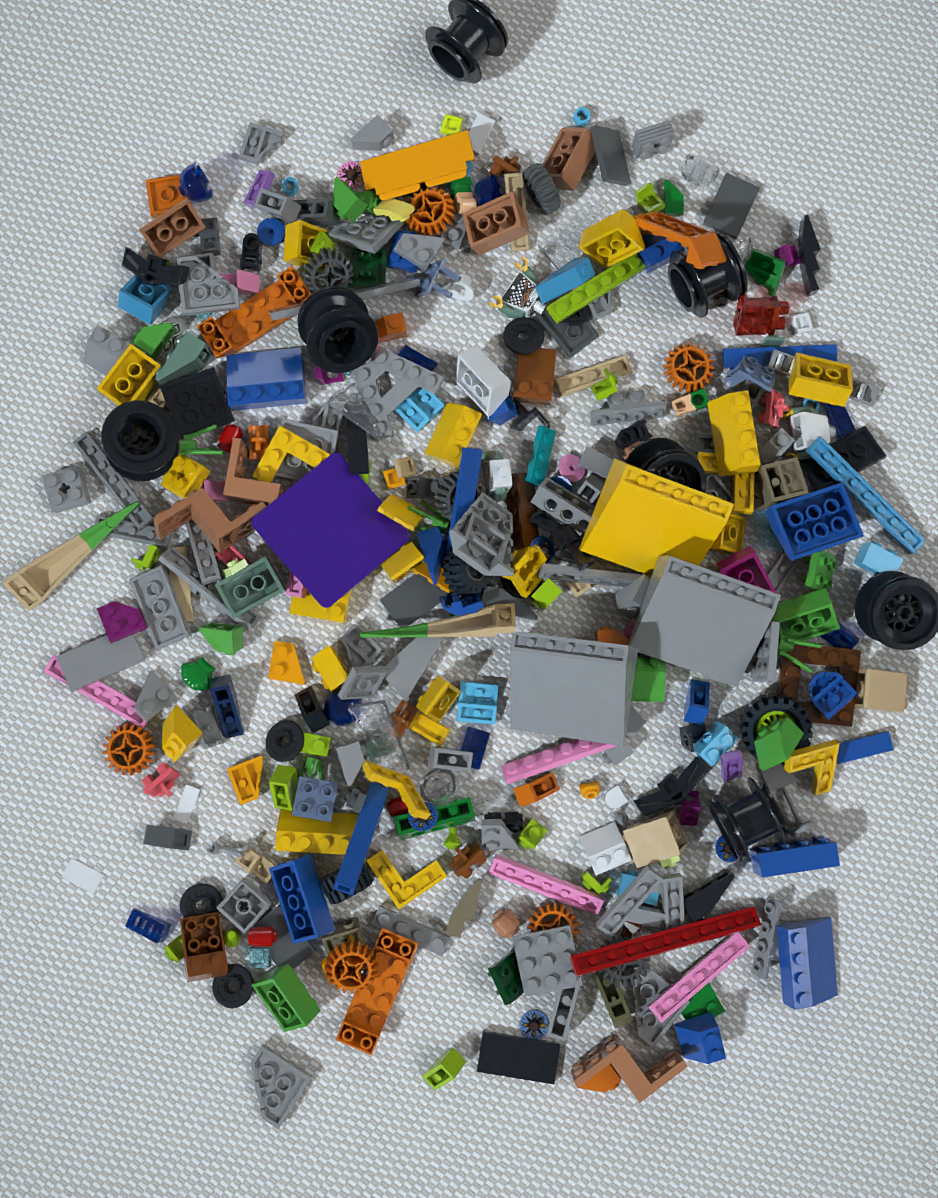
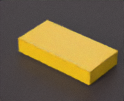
[408,711,450,746]

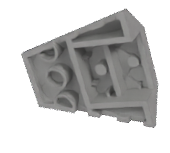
[449,492,514,576]

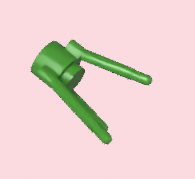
[179,425,223,455]
[408,501,450,533]
[778,635,822,673]
[298,757,324,781]

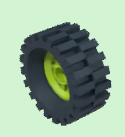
[740,693,813,766]

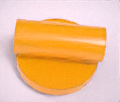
[579,781,600,799]

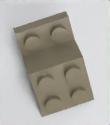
[753,457,809,512]

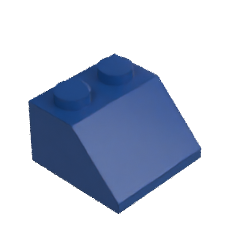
[638,234,685,273]
[674,1012,726,1064]

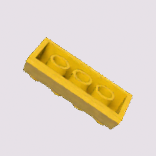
[707,391,760,476]
[275,809,358,855]

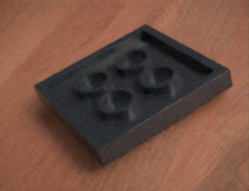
[160,367,235,440]

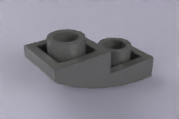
[344,786,367,814]

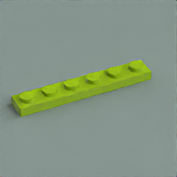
[546,253,646,324]

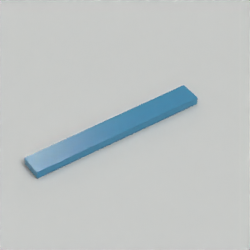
[805,436,926,554]

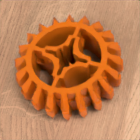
[406,186,456,236]
[663,342,715,393]
[102,723,156,776]
[527,902,580,941]
[325,939,378,994]

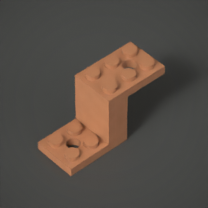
[223,438,285,544]
[153,487,267,553]
[571,1034,688,1103]

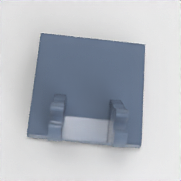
[415,258,462,298]
[724,355,777,392]
[292,776,340,822]

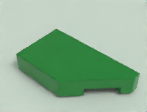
[664,180,684,216]

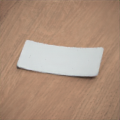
[173,785,200,824]

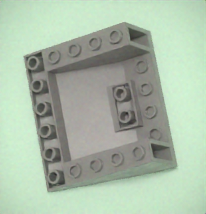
[628,556,781,686]
[510,631,638,746]

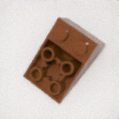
[180,912,228,982]

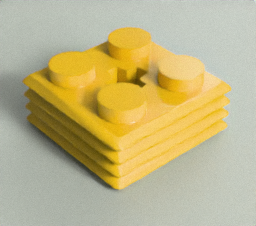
[161,453,210,499]

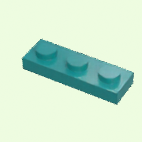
[525,426,556,486]

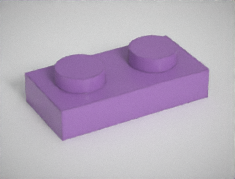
[243,170,275,208]
[721,750,742,782]

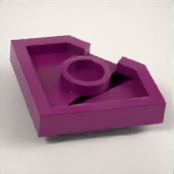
[97,601,148,644]

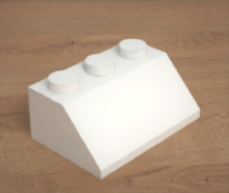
[455,346,511,417]

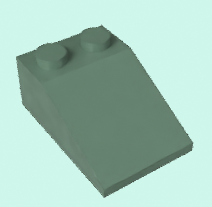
[214,557,286,619]

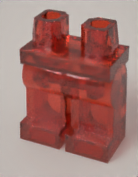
[733,294,790,336]

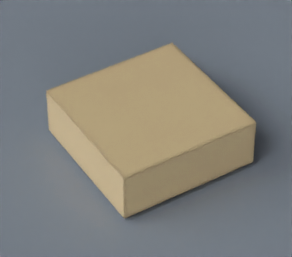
[393,456,417,479]

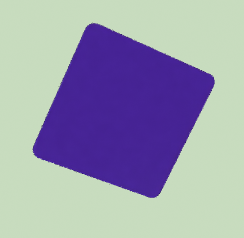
[251,453,409,608]

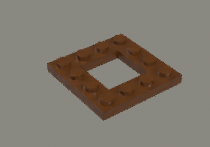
[776,644,861,727]

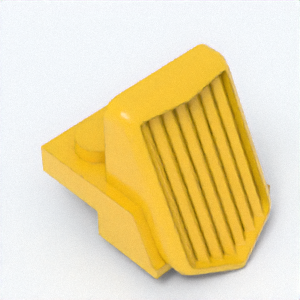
[502,546,547,598]

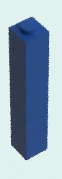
[334,781,390,895]

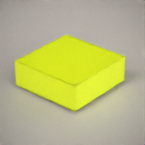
[440,114,463,135]

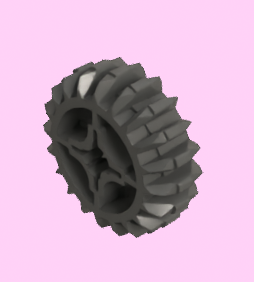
[523,163,561,215]
[302,247,354,293]
[434,470,483,521]
[599,933,650,989]

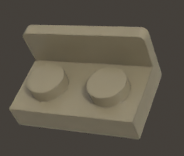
[321,917,365,956]

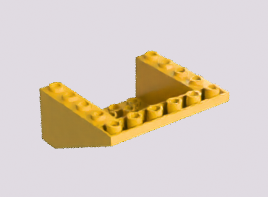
[579,458,734,576]

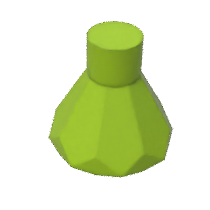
[443,828,462,850]
[223,928,241,947]

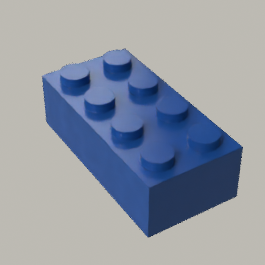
[750,836,840,878]
[269,854,335,944]

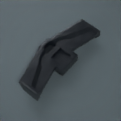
[122,247,189,286]
[530,510,594,571]
[633,756,708,817]

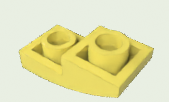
[373,199,415,222]

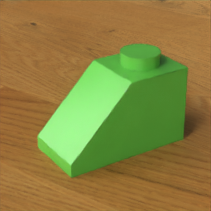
[333,176,368,222]
[132,323,177,359]
[199,622,244,655]

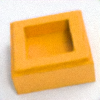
[383,468,406,490]

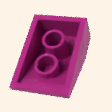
[716,545,780,600]

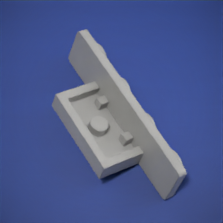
[590,390,666,426]
[751,897,791,979]

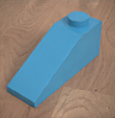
[535,257,595,303]

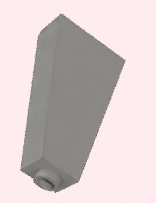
[384,637,444,700]

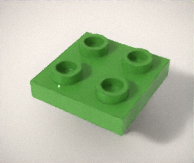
[797,550,837,593]

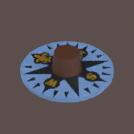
[519,1010,549,1039]

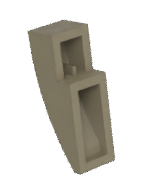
[445,878,482,938]

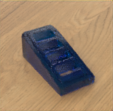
[125,908,171,944]

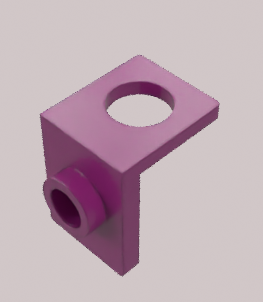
[773,244,800,268]
[314,367,344,385]
[678,791,701,826]

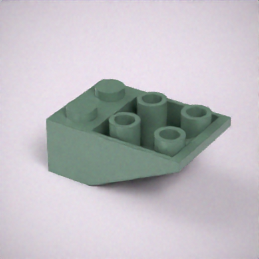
[155,331,213,385]

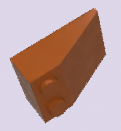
[513,348,556,406]

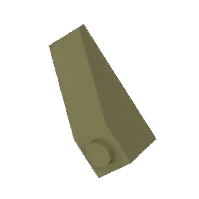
[593,968,633,1028]

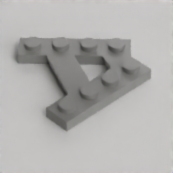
[353,346,445,441]
[595,866,685,937]

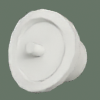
[448,274,474,301]

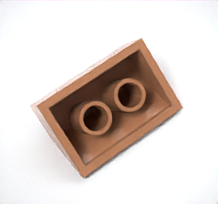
[542,128,596,191]
[462,191,530,255]
[139,198,206,257]

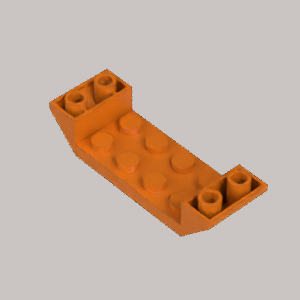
[632,211,727,269]
[196,265,311,358]
[335,928,418,1055]

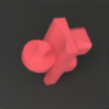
[758,389,789,428]
[142,762,181,798]

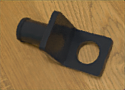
[515,400,550,431]

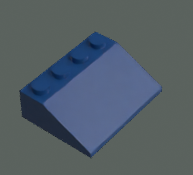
[227,347,307,411]
[765,482,864,561]
[776,917,838,1010]

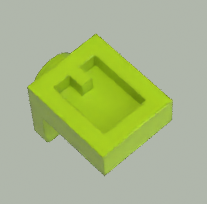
[310,231,335,254]
[518,818,548,850]
[164,934,184,963]

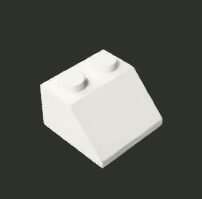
[579,822,632,875]

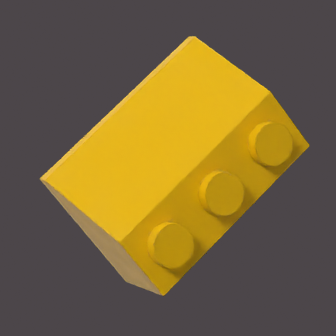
[578,209,645,269]
[96,344,161,406]
[789,352,853,407]
[424,402,482,469]

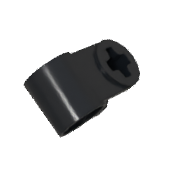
[240,233,263,272]
[615,419,653,450]

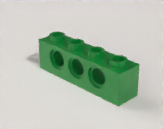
[394,797,476,840]

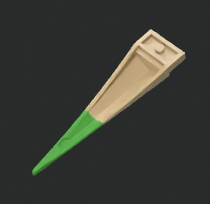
[2,501,139,611]
[360,603,516,638]

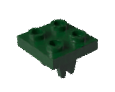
[348,249,386,288]
[487,951,524,1005]

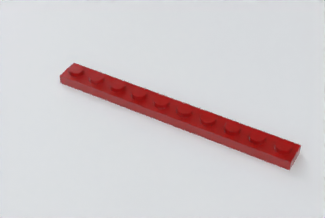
[570,906,761,977]

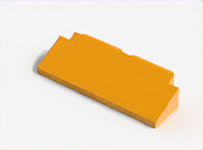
[360,130,476,201]

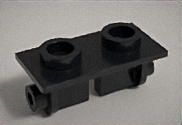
[484,812,523,832]

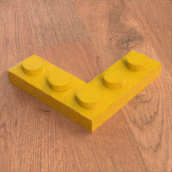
[252,425,331,483]
[696,452,755,515]
[784,739,840,796]
[362,760,431,820]
[366,849,447,909]

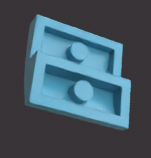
[395,387,446,432]
[457,680,499,725]

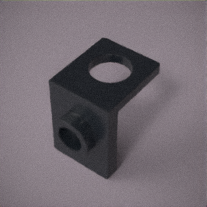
[679,723,706,752]

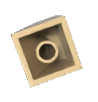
[855,669,909,713]
[623,809,689,868]

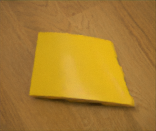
[377,494,426,532]

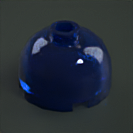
[178,162,214,203]
[473,174,503,207]
[324,688,363,726]

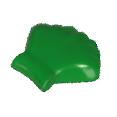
[181,656,216,691]

